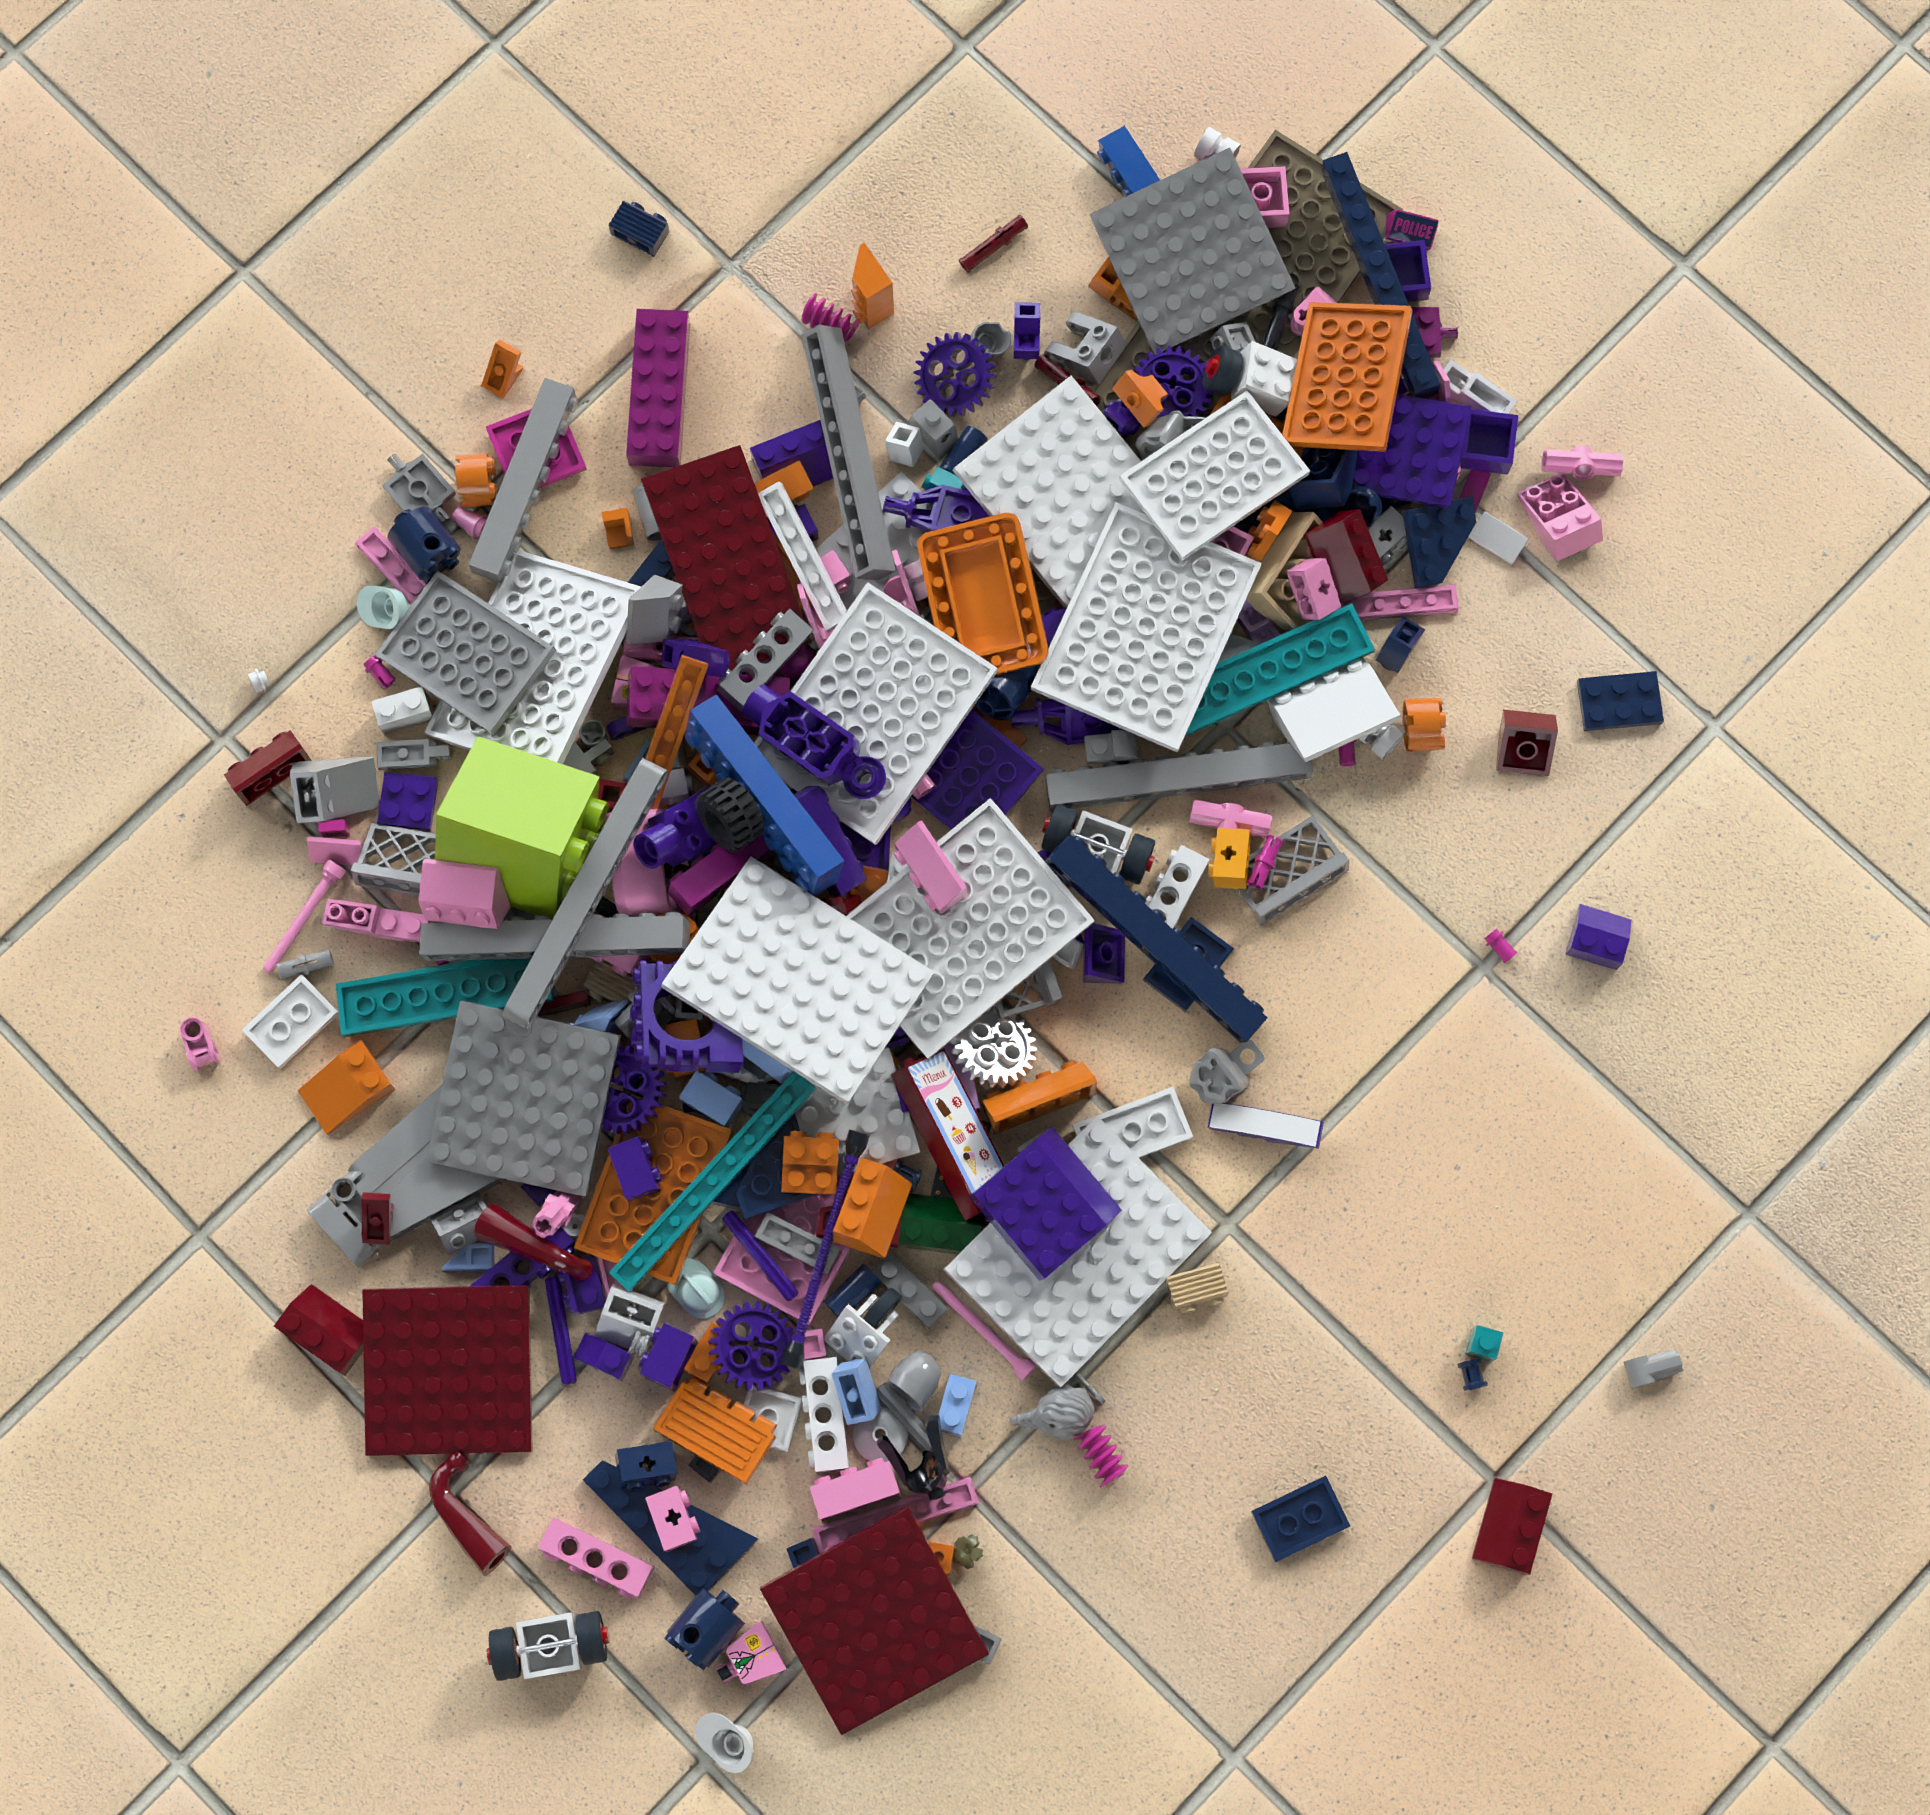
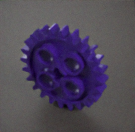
[913,332,997,417]
[1134,346,1214,418]
[602,1045,667,1134]
[708,1301,794,1392]

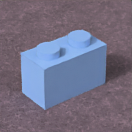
[679,1070,745,1128]
[832,1357,881,1425]
[938,1374,977,1437]

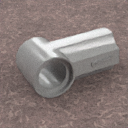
[1623,1349,1683,1389]

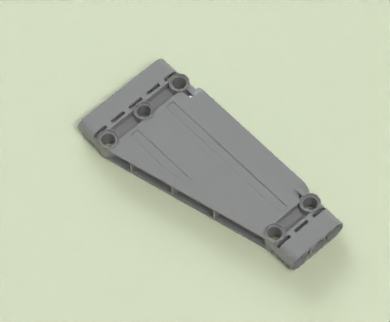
[307,1015,610,1267]

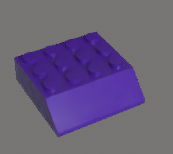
[969,1126,1122,1281]

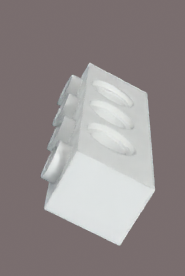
[1131,845,1209,943]
[799,1357,849,1473]

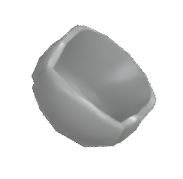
[971,322,1011,360]

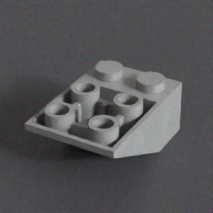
[290,756,380,823]

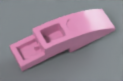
[322,898,431,943]

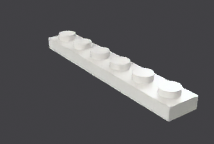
[758,481,847,632]

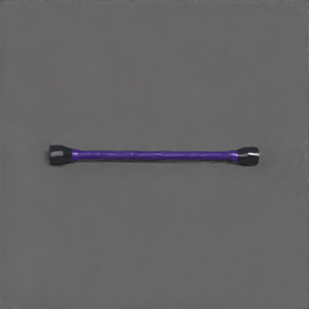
[780,1129,870,1369]

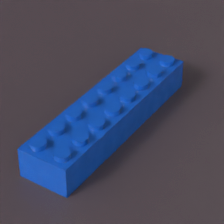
[685,695,844,896]

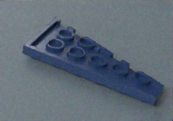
[583,1460,758,1596]

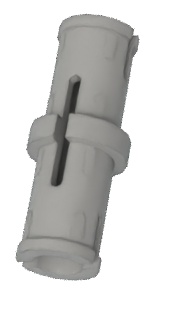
[277,949,334,980]

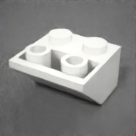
[594,1284,664,1354]

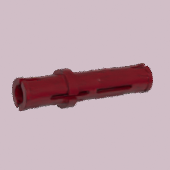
[958,214,1028,273]
[1034,354,1101,406]

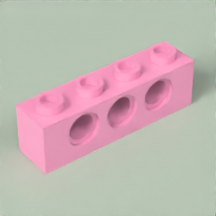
[538,1517,655,1600]

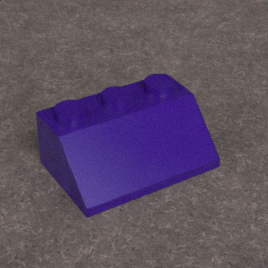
[750,420,834,487]

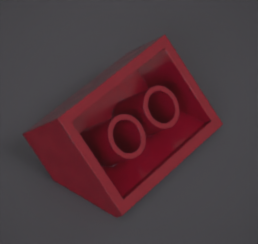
[1304,509,1388,603]
[224,730,312,806]
[273,1284,363,1376]
[1472,1478,1553,1575]

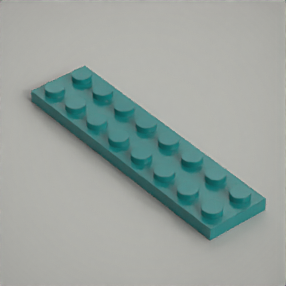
[1185,604,1375,737]
[336,958,554,1038]

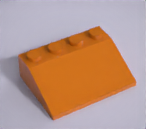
[982,1060,1097,1135]

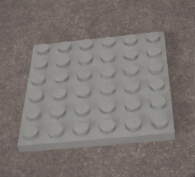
[1089,147,1296,356]
[426,1001,621,1197]

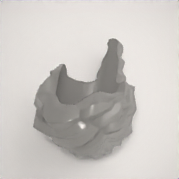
[1010,1384,1095,1440]

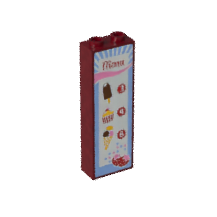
[891,1048,1004,1221]

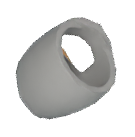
[888,1351,941,1412]

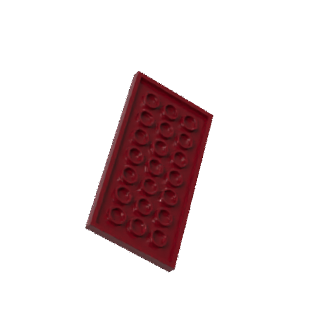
[641,445,812,671]

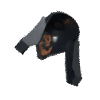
[877,1415,950,1501]

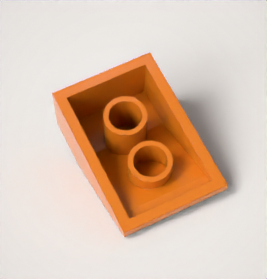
[298,1040,395,1135]

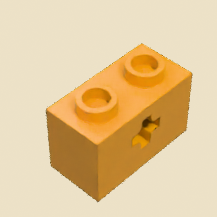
[1209,828,1251,889]

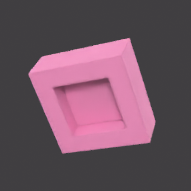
[803,1329,827,1361]

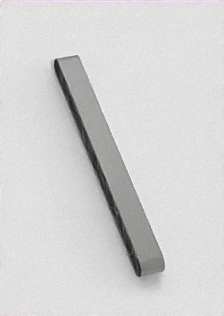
[502,758,668,1029]

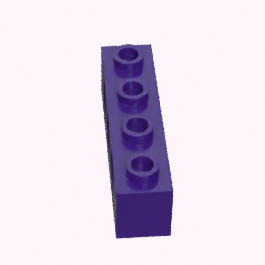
[470,1226,575,1289]

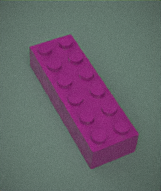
[626,309,690,468]
[626,666,790,735]

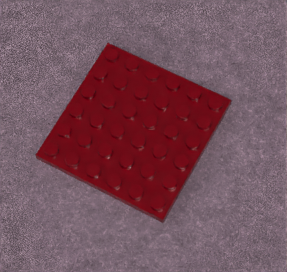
[362,1285,533,1456]
[760,1506,989,1736]

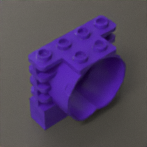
[630,960,743,1073]

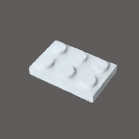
[242,974,339,1069]

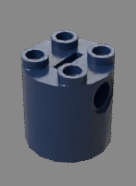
[387,506,461,584]
[975,665,1039,721]
[664,1588,745,1670]

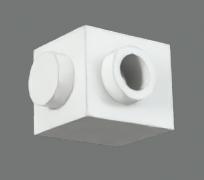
[885,422,924,467]
[659,768,694,806]

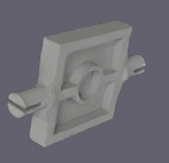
[382,453,456,525]

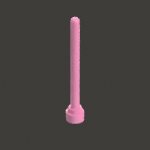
[263,860,346,973]
[933,1281,1037,1381]

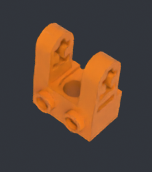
[1088,257,1137,320]

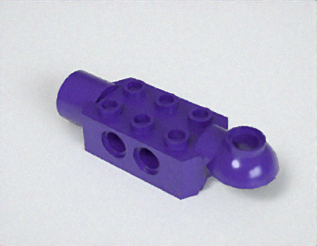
[742,684,886,799]
[633,783,717,869]

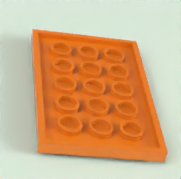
[1282,302,1412,452]
[574,1094,733,1285]

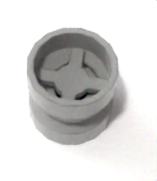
[579,719,608,750]

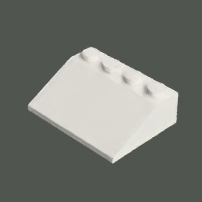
[1268,658,1401,762]

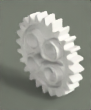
[950,1005,1037,1088]

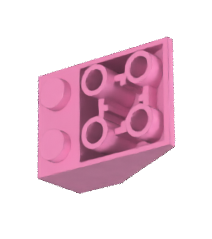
[1517,473,1603,561]

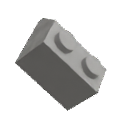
[626,575,684,645]

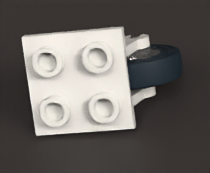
[824,1288,902,1369]

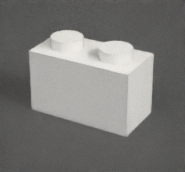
[372,686,433,734]

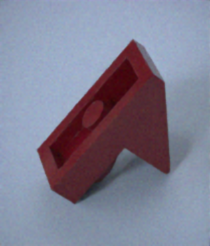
[361,1192,394,1245]

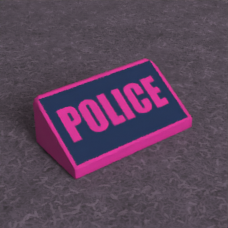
[1385,209,1439,250]

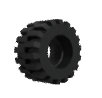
[695,778,765,853]

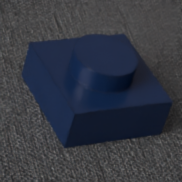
[786,1538,820,1568]

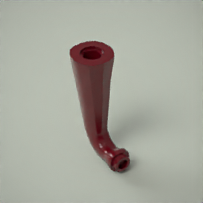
[474,1204,593,1282]
[429,1451,512,1576]

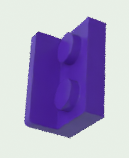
[557,1254,606,1316]

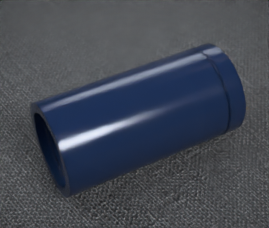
[939,426,988,475]
[824,1264,882,1317]

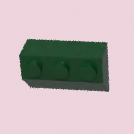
[898,1193,985,1255]

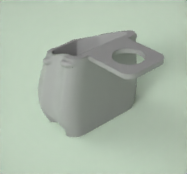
[1135,411,1205,460]
[1189,1040,1264,1104]

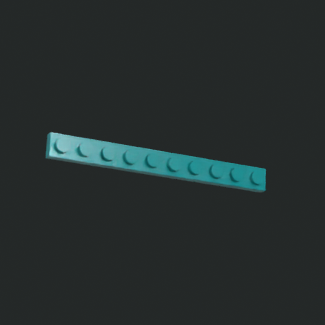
[609,1072,816,1292]

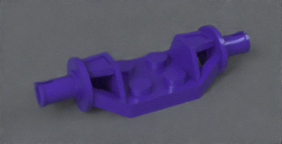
[882,485,990,532]
[1011,698,1124,745]

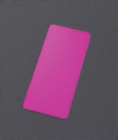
[1459,470,1491,513]

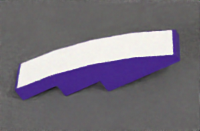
[1207,1103,1324,1149]

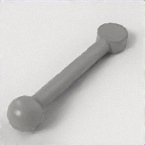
[1073,1372,1105,1405]

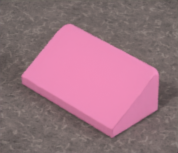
[307,837,363,866]

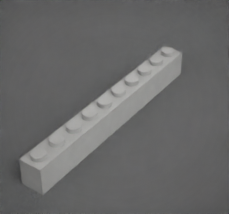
[802,325,896,580]
[1045,741,1313,812]
[419,912,690,961]

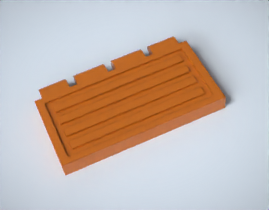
[653,1377,777,1485]

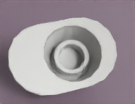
[695,1713,754,1773]

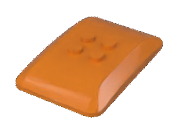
[917,513,1049,675]

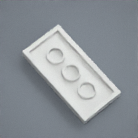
[1072,1087,1193,1158]

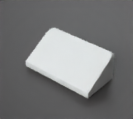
[1468,512,1528,565]

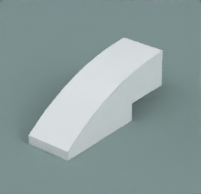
[1443,359,1517,414]

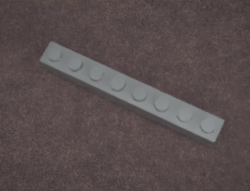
[469,378,578,583]

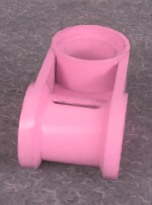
[1290,286,1337,336]
[180,1017,221,1072]

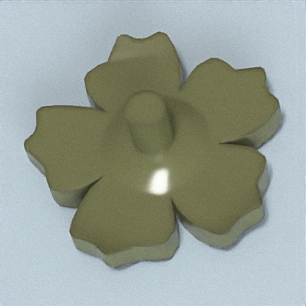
[953,1534,983,1570]

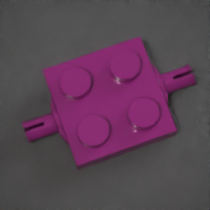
[1411,307,1458,358]

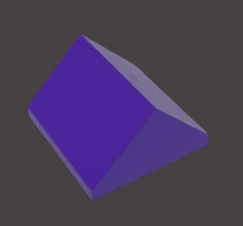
[1083,923,1125,984]

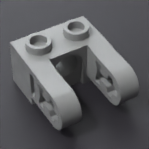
[1044,311,1127,385]

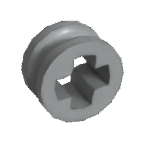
[628,1331,650,1358]

